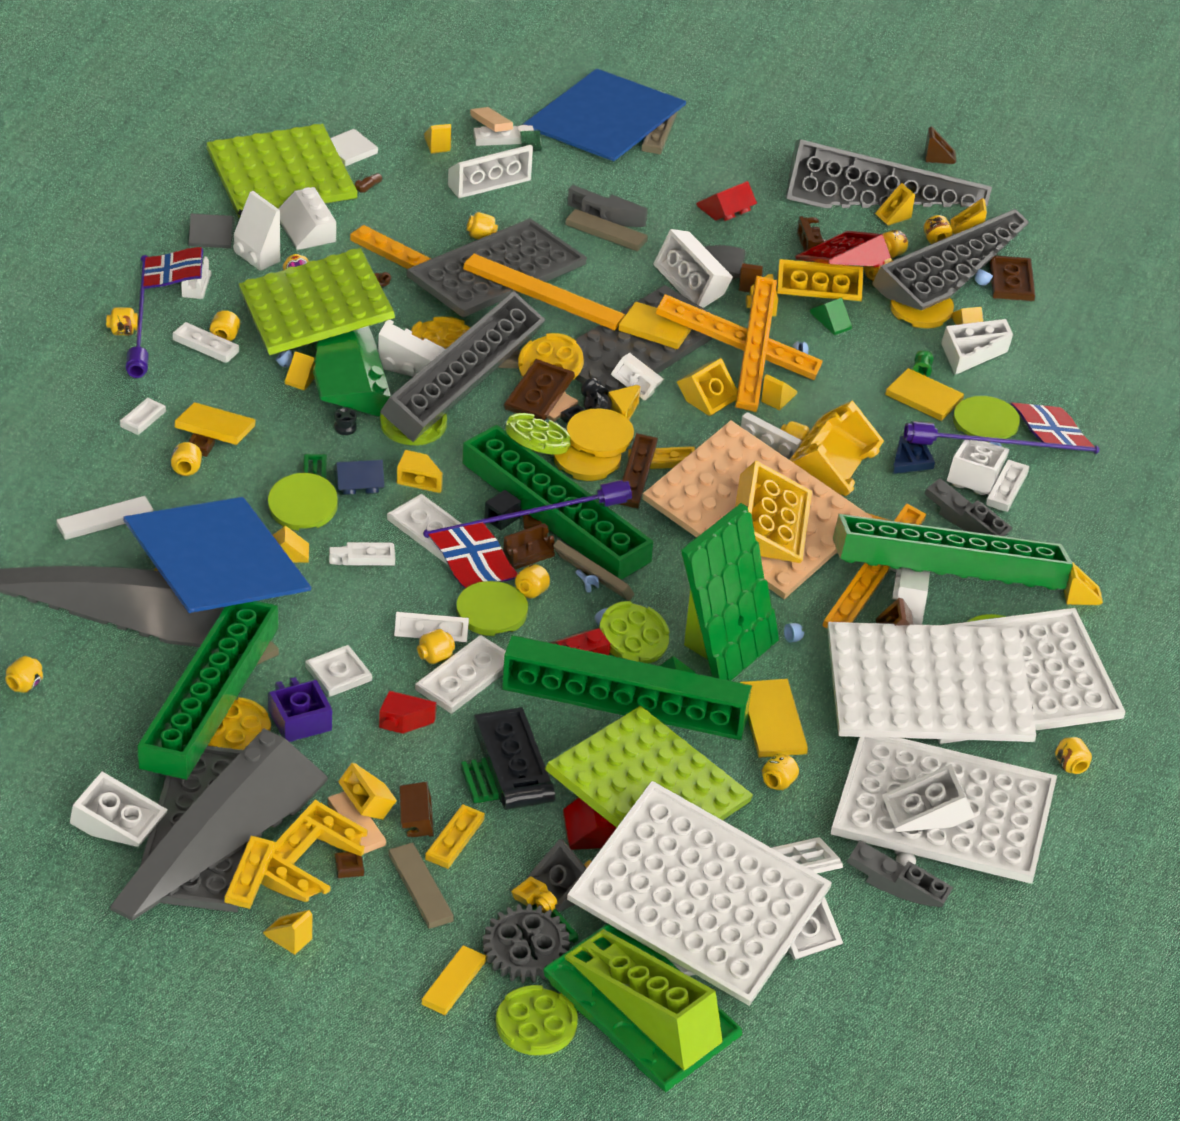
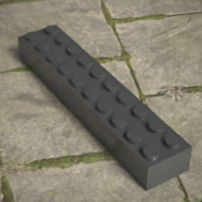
[380,291,545,442]

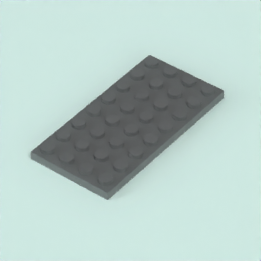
[406,218,587,318]
[575,285,714,392]
[140,746,248,913]

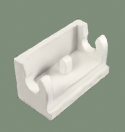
[181,256,211,299]
[611,353,664,401]

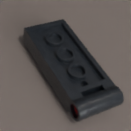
[474,707,555,810]

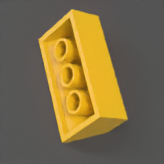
[776,259,863,301]

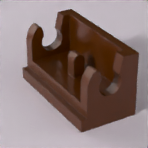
[797,216,826,251]
[503,523,555,570]
[400,782,434,837]

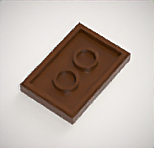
[989,256,1035,301]
[504,359,575,421]

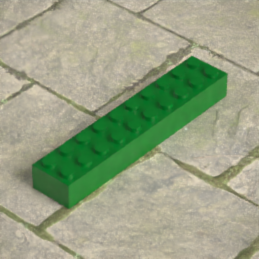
[462,425,654,580]
[833,514,1073,590]
[138,601,278,780]
[502,635,752,740]

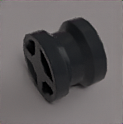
[581,378,609,397]
[584,391,612,410]
[334,407,357,435]

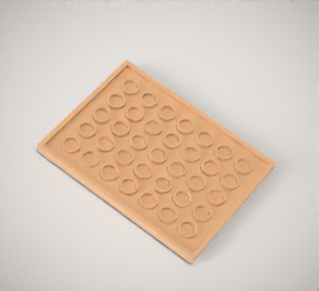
[642,420,872,599]

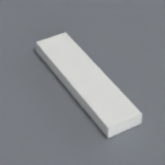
[57,496,153,540]

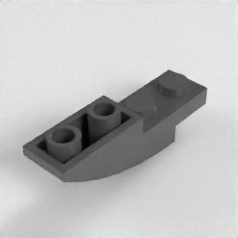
[568,185,648,227]
[924,478,1012,536]
[847,840,953,907]

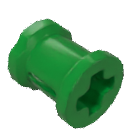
[913,350,934,377]

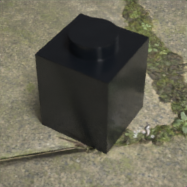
[484,490,521,530]

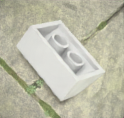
[279,187,336,250]

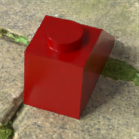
[379,690,436,734]

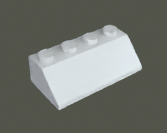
[448,145,533,198]
[653,229,733,308]

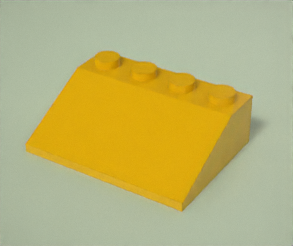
[735,460,812,563]

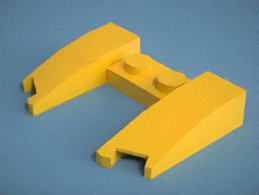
[261,800,368,902]

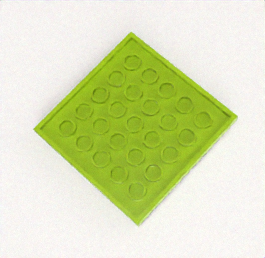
[207,124,357,218]
[239,248,395,355]
[545,706,753,828]

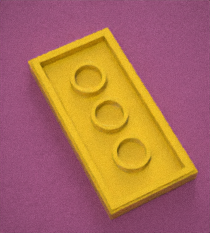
[740,679,808,758]

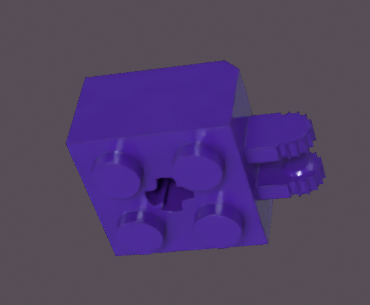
[268,677,332,742]

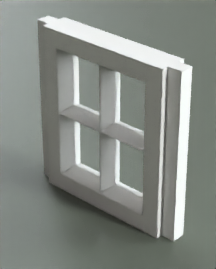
[772,837,843,874]

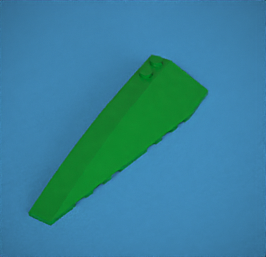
[313,326,391,417]

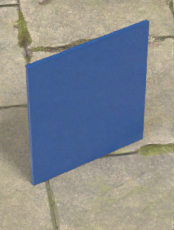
[523,68,686,161]
[123,497,311,613]

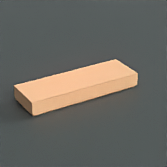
[470,107,513,132]
[328,791,386,854]

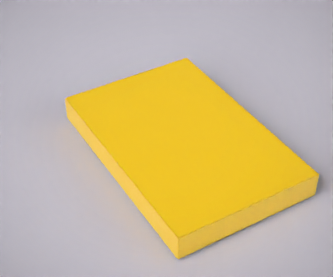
[619,302,692,349]
[885,368,964,421]
[175,402,256,445]

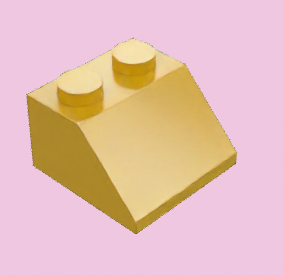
[677,358,738,416]

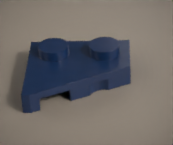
[892,436,935,474]

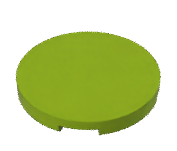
[953,396,1020,443]
[380,413,447,445]
[505,413,571,455]
[268,473,338,531]
[456,581,528,636]
[599,601,670,664]
[496,985,578,1055]

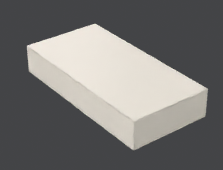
[120,398,166,435]

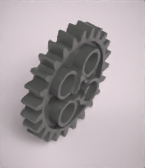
[483,904,570,983]

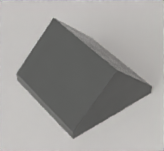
[189,214,235,249]
[527,839,587,912]

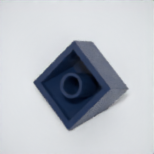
[334,460,385,495]

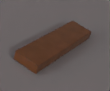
[619,433,658,509]

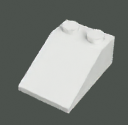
[233,191,280,271]
[947,440,1010,495]
[882,764,975,832]
[70,772,167,847]
[788,870,843,960]

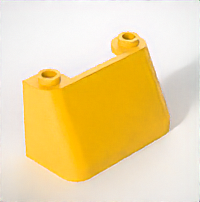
[790,400,884,496]

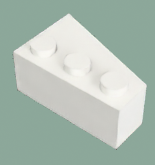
[941,319,1013,375]
[378,320,445,377]
[892,567,930,625]

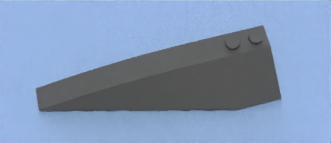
[786,139,992,208]
[872,209,1029,311]
[0,566,225,647]
[110,729,328,921]

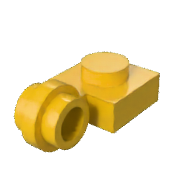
[511,876,558,913]

